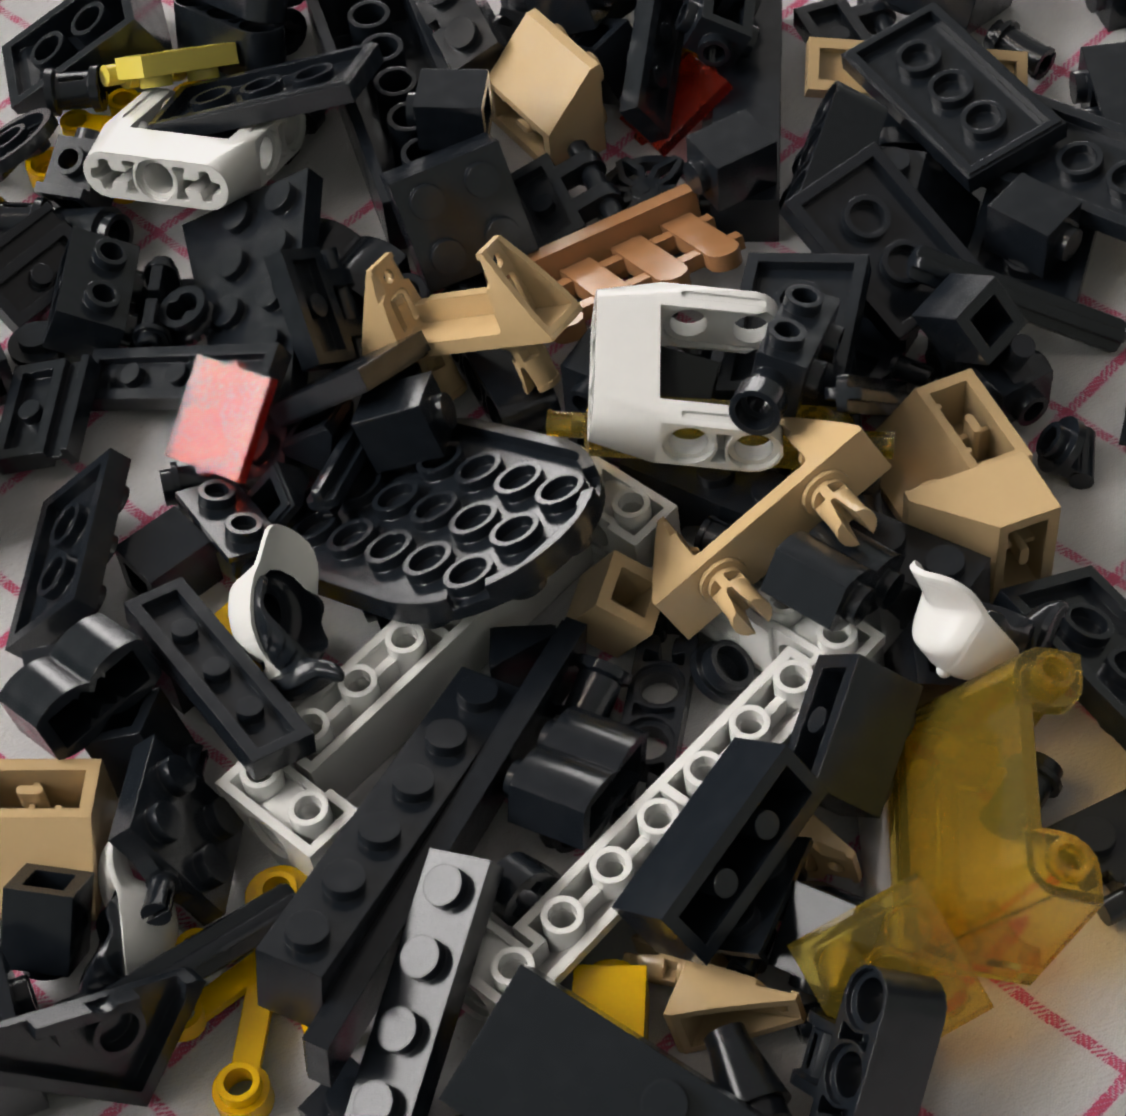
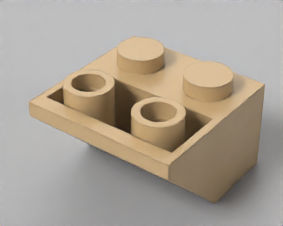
[489,8,607,166]
[869,368,1033,522]
[902,451,1061,604]
[0,758,119,921]

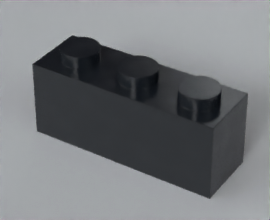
[612,737,829,966]

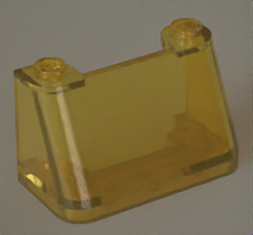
[888,647,1104,986]

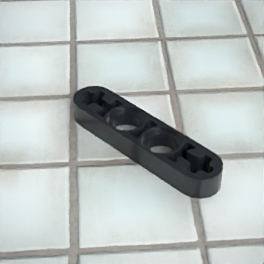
[609,611,699,826]

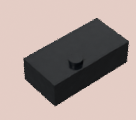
[439,965,766,1116]

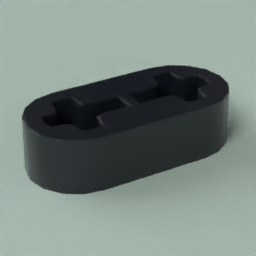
[492,851,562,927]

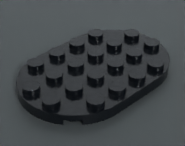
[285,418,606,629]

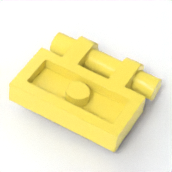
[99,42,239,89]

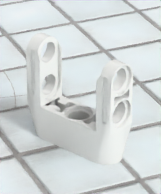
[83,88,306,210]
[587,282,783,472]

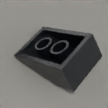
[2,0,173,115]

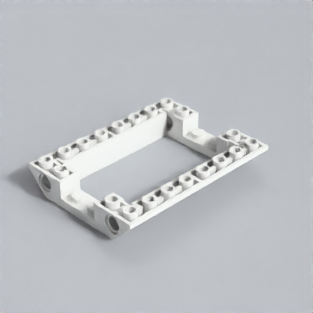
[215,446,885,1021]

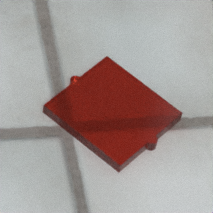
[619,51,733,157]
[164,354,278,484]

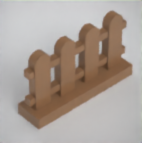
[483,183,746,344]

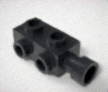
[729,284,845,436]

